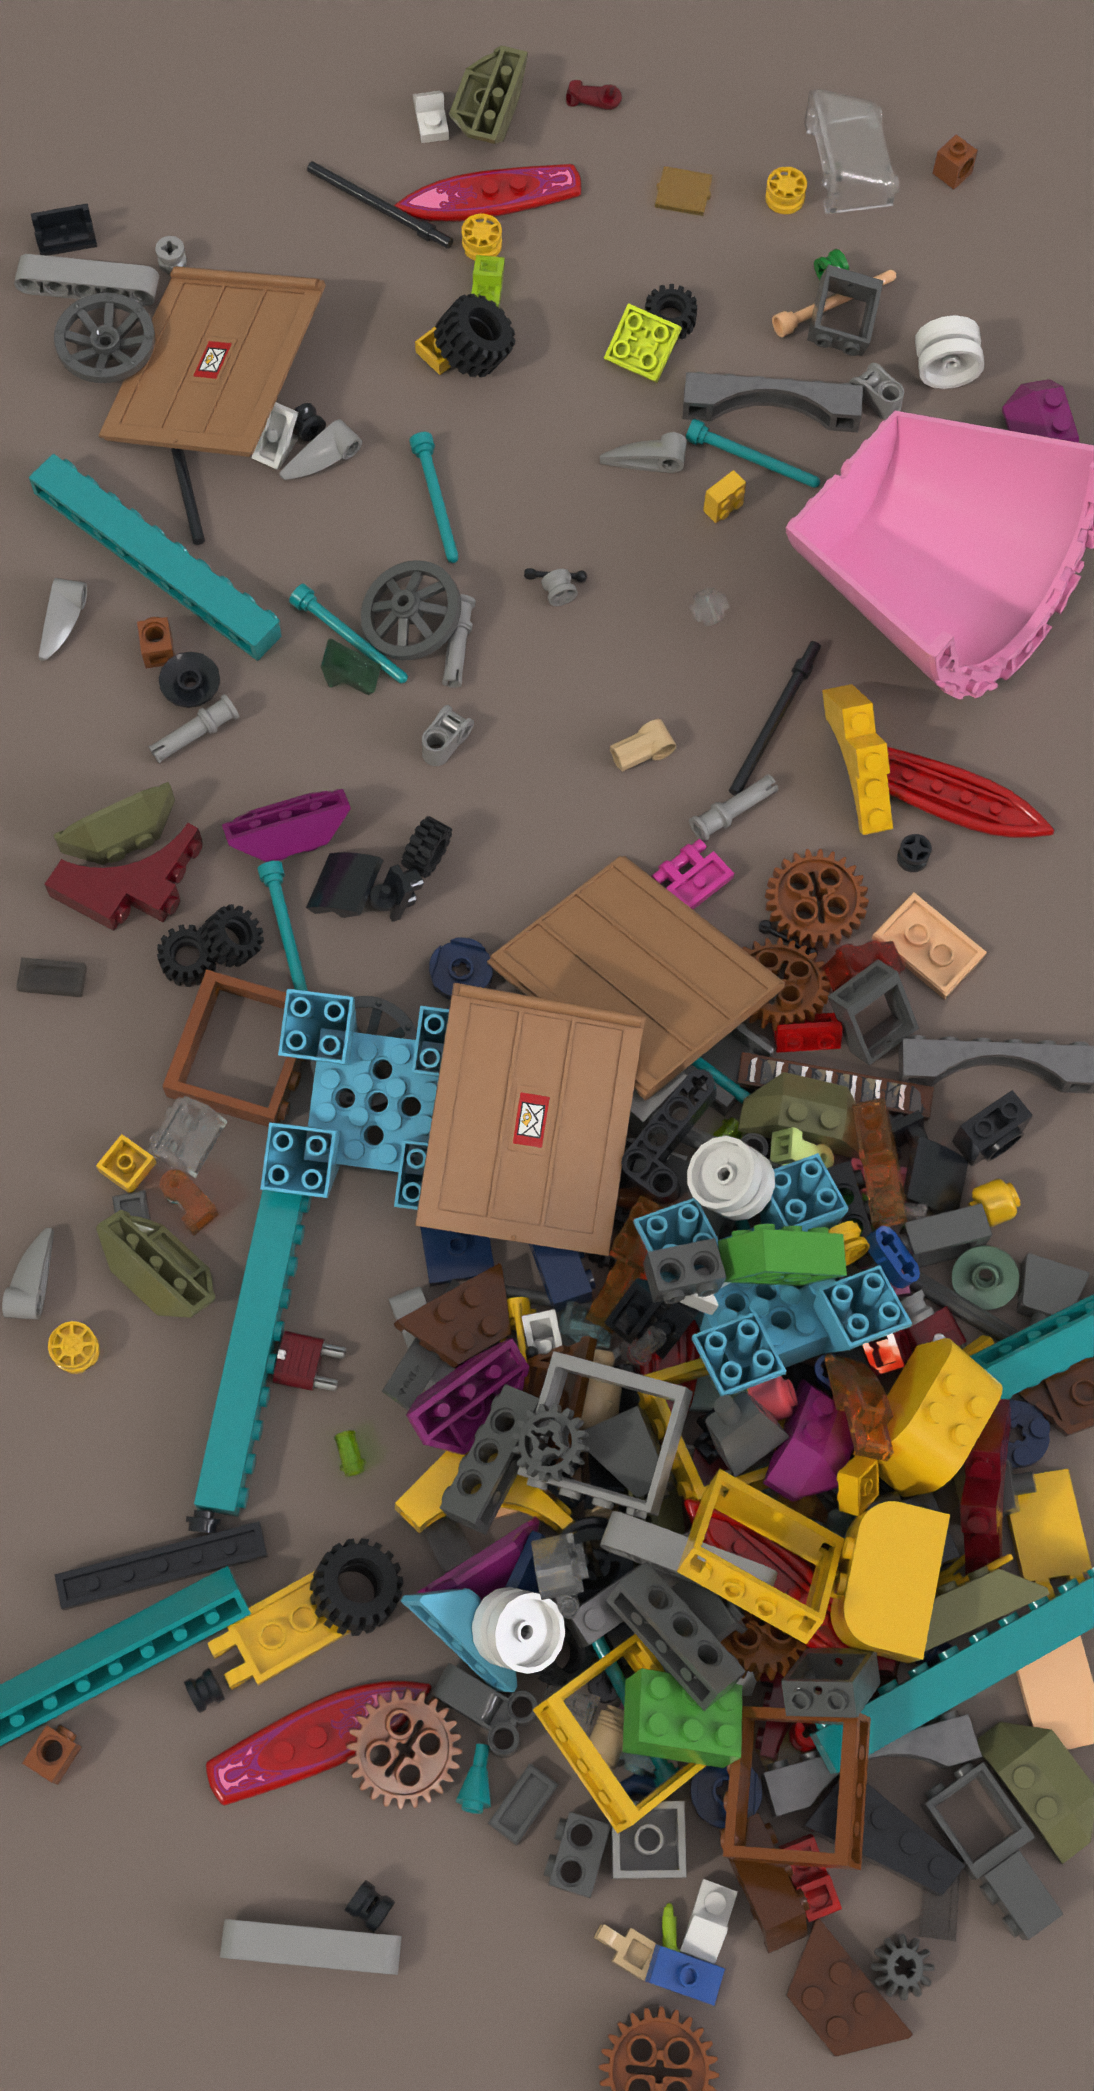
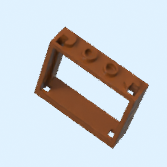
[162,969,307,1127]
[720,1706,871,1870]

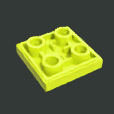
[604,303,682,383]

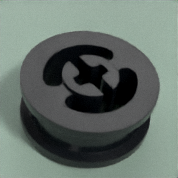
[553,1516,633,1601]

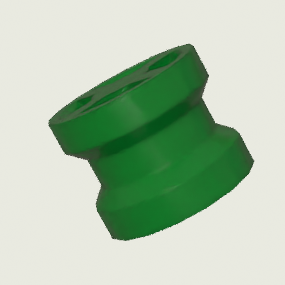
[814,249,849,280]

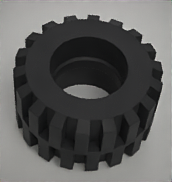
[434,294,515,377]
[310,1538,404,1636]

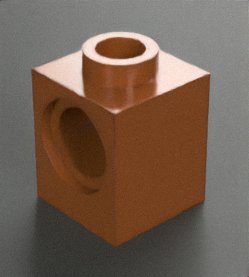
[932,134,978,190]
[137,617,175,669]
[22,1724,82,1785]

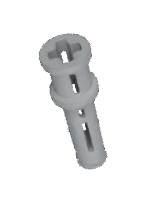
[442,594,476,688]
[148,694,240,763]
[689,774,779,842]

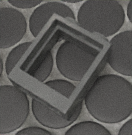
[807,264,884,356]
[828,959,919,1066]
[898,1203,992,1268]
[782,1648,880,1718]
[920,1761,1035,1880]

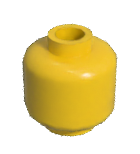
[968,1178,1021,1227]

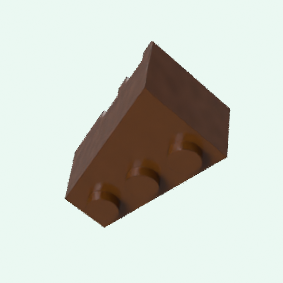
[719,1813,810,1954]

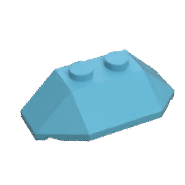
[401,1588,517,1692]

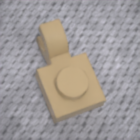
[593,1924,658,1981]

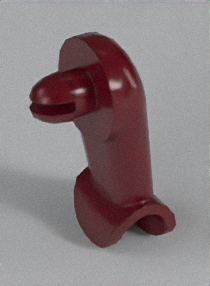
[566,80,622,110]

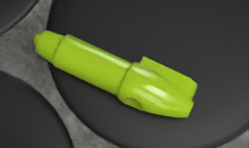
[662,1903,680,1952]

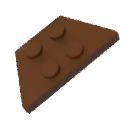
[394,1263,511,1368]
[523,1336,597,1465]
[1017,1356,1094,1437]
[786,1919,913,2057]

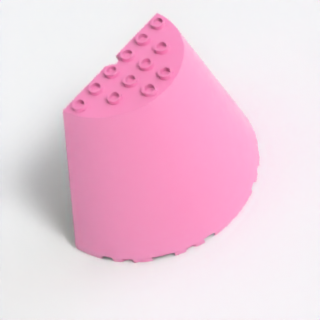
[786,411,1094,699]

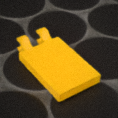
[1007,1469,1092,1600]
[207,1571,351,1690]

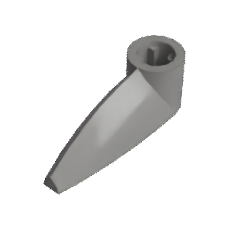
[279,419,362,480]
[600,432,687,473]
[39,578,87,661]
[2,1228,54,1320]

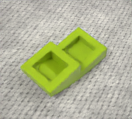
[471,255,505,308]

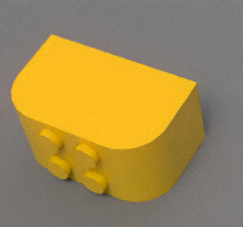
[853,1338,1003,1497]
[830,1501,950,1663]

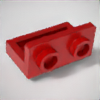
[772,1013,843,1053]

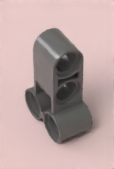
[430,1663,538,1758]

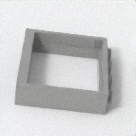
[517,1351,693,1520]

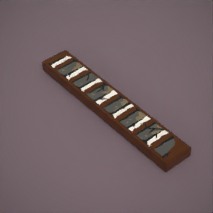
[736,1052,934,1121]

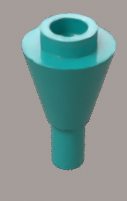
[456,1744,491,1814]

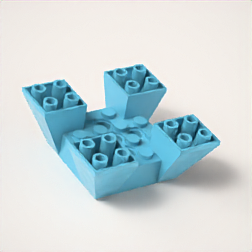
[260,989,449,1210]
[633,1153,912,1396]

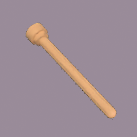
[772,270,896,338]

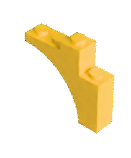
[822,684,893,835]
[395,1451,573,1534]

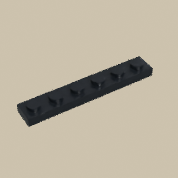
[54,1521,268,1611]

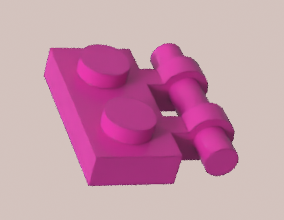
[651,839,734,910]

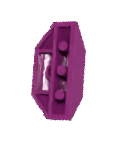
[1002,379,1079,443]
[222,789,351,862]
[406,1338,529,1455]
[763,1379,858,1502]
[417,1516,540,1603]

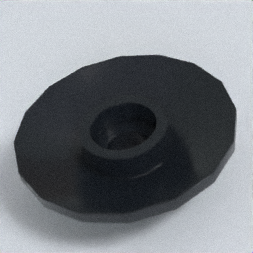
[159,651,220,708]

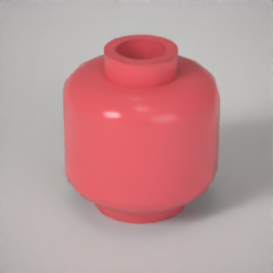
[748,1376,798,1421]

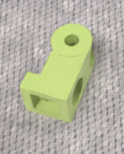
[770,1127,834,1168]

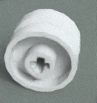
[915,315,984,389]
[687,1136,775,1221]
[472,1587,565,1674]

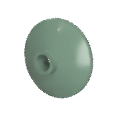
[952,1245,1020,1310]

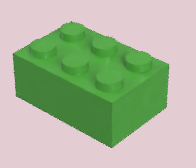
[718,1224,847,1286]
[622,1668,743,1768]

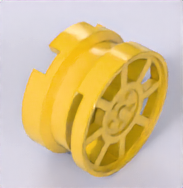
[765,167,807,214]
[462,214,502,260]
[829,1221,870,1266]
[48,1321,100,1374]

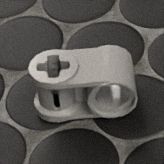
[849,363,904,420]
[422,705,474,766]

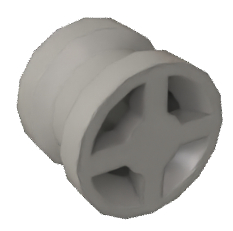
[155,236,187,274]
[541,569,578,606]
[900,1289,935,1329]

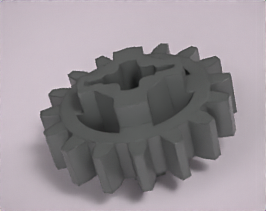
[511,1403,590,1482]

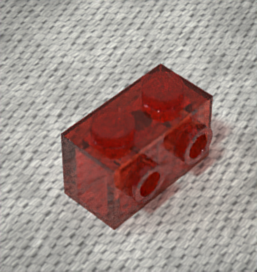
[823,940,905,992]

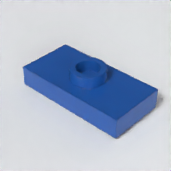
[645,1944,725,2006]

